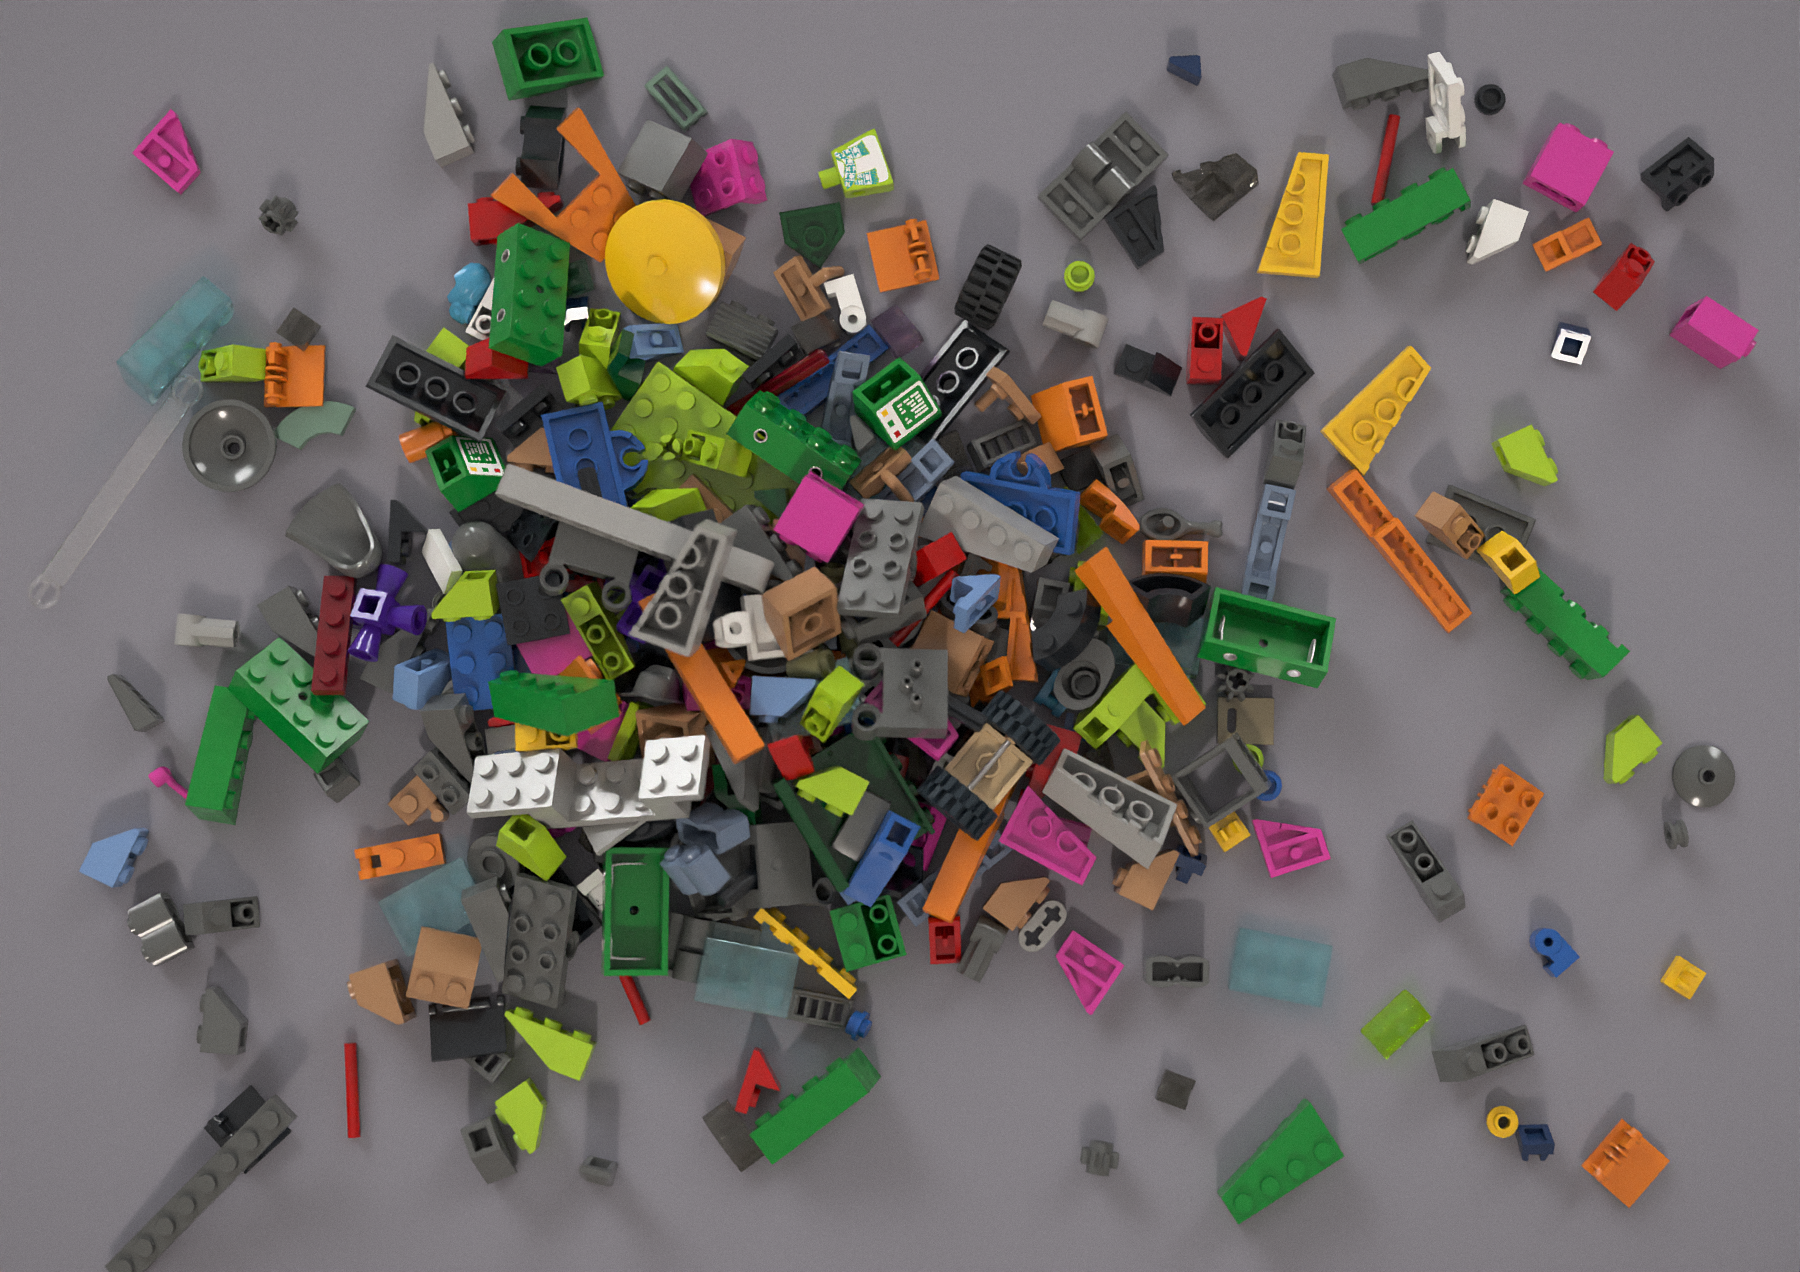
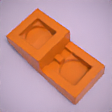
[1532,217,1603,272]
[1080,479,1140,544]
[969,656,1013,707]

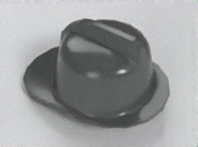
[1054,638,1115,710]
[617,665,685,704]

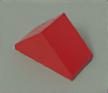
[1220,297,1267,361]
[465,338,529,379]
[912,532,967,587]
[928,914,961,964]

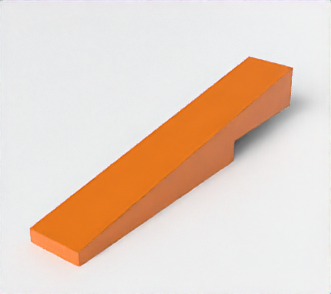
[1326,469,1472,633]
[1075,547,1206,726]
[638,592,764,765]
[923,777,1021,924]

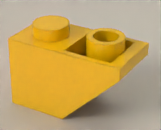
[1476,531,1540,595]
[515,723,578,752]

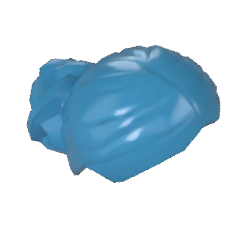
[447,263,492,324]

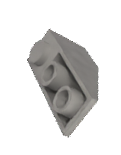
[423,63,476,168]

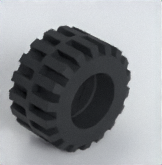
[954,244,1022,330]

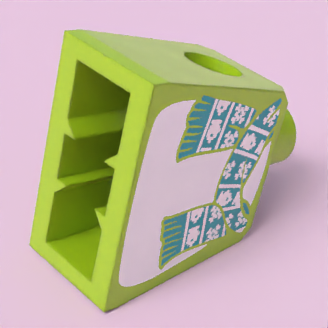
[818,128,894,198]

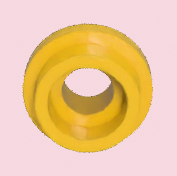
[1486,1106,1518,1138]

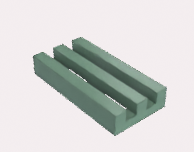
[644,66,708,133]

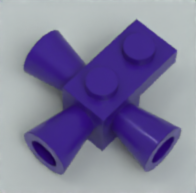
[604,558,668,644]
[348,564,427,662]

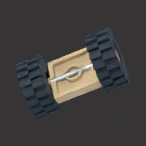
[917,691,1060,841]

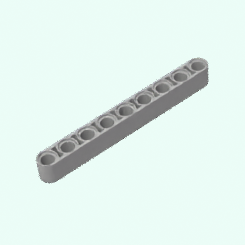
[495,464,775,594]

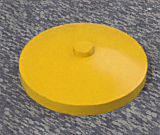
[605,199,725,324]

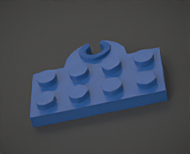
[541,402,648,507]
[961,451,1081,555]

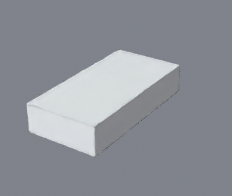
[421,529,463,594]

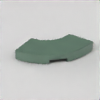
[274,401,356,450]

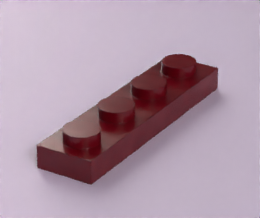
[311,576,357,695]

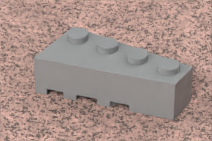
[919,476,1059,573]
[629,519,737,657]
[1042,748,1178,869]

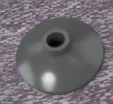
[1672,745,1735,807]

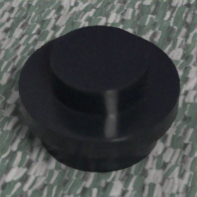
[1474,84,1506,115]

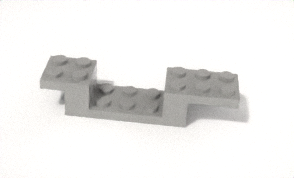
[466,735,710,829]

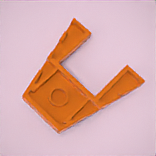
[490,107,636,263]
[937,554,1038,683]

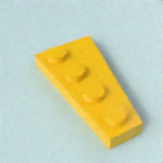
[1320,346,1431,476]

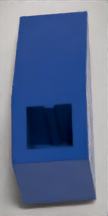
[843,810,920,907]

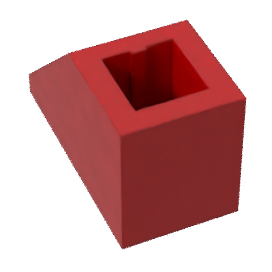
[1593,243,1655,311]
[1186,317,1223,385]

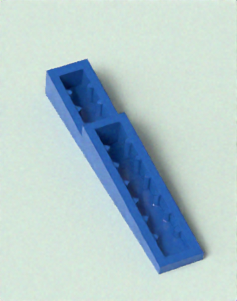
[778,325,889,418]

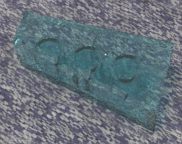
[116,276,234,406]

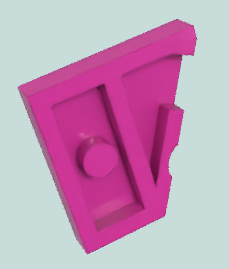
[132,109,201,195]
[1251,819,1331,878]
[1055,930,1125,1015]

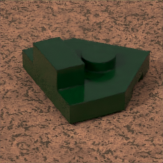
[779,202,845,268]

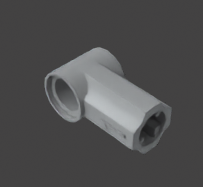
[1042,300,1109,349]
[174,614,240,648]

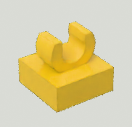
[1208,811,1250,852]
[1660,955,1707,1000]

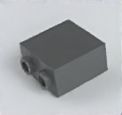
[617,119,708,202]

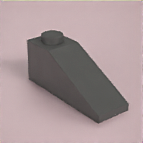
[704,713,760,812]
[461,876,512,983]

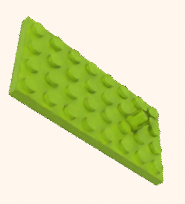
[610,361,820,566]

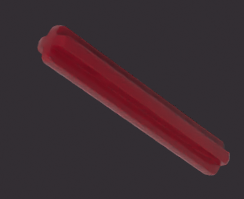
[726,349,830,416]

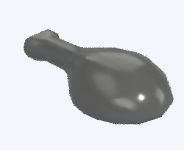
[1139,508,1223,541]

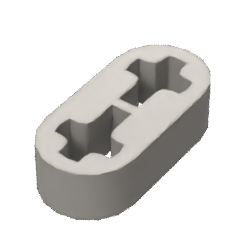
[1018,900,1067,952]

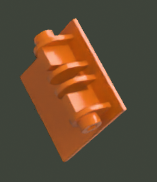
[866,219,940,293]
[264,342,325,408]
[1467,764,1544,846]
[1581,1119,1670,1208]

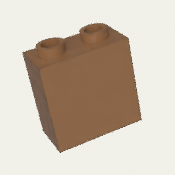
[909,610,994,697]

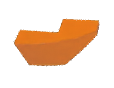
[706,647,747,688]

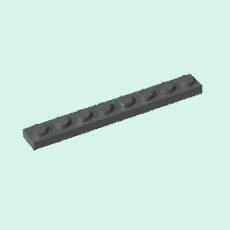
[104,1094,298,1272]

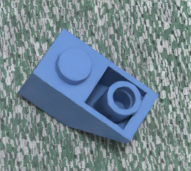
[79,828,149,888]

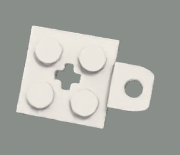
[1426,52,1466,154]
[713,594,813,661]

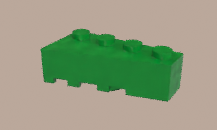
[1341,167,1471,265]
[1500,568,1630,680]
[488,670,620,736]
[185,685,258,825]
[750,1047,881,1165]
[1217,1098,1344,1225]

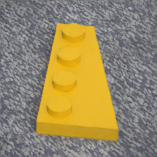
[1257,152,1329,278]
[753,907,858,999]

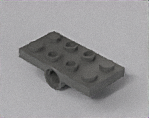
[1037,112,1168,242]
[836,498,924,619]
[502,873,579,1009]
[668,911,762,993]

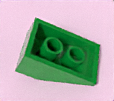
[492,17,604,101]

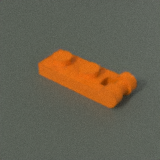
[354,833,447,880]

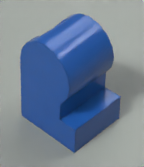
[1529,928,1580,978]

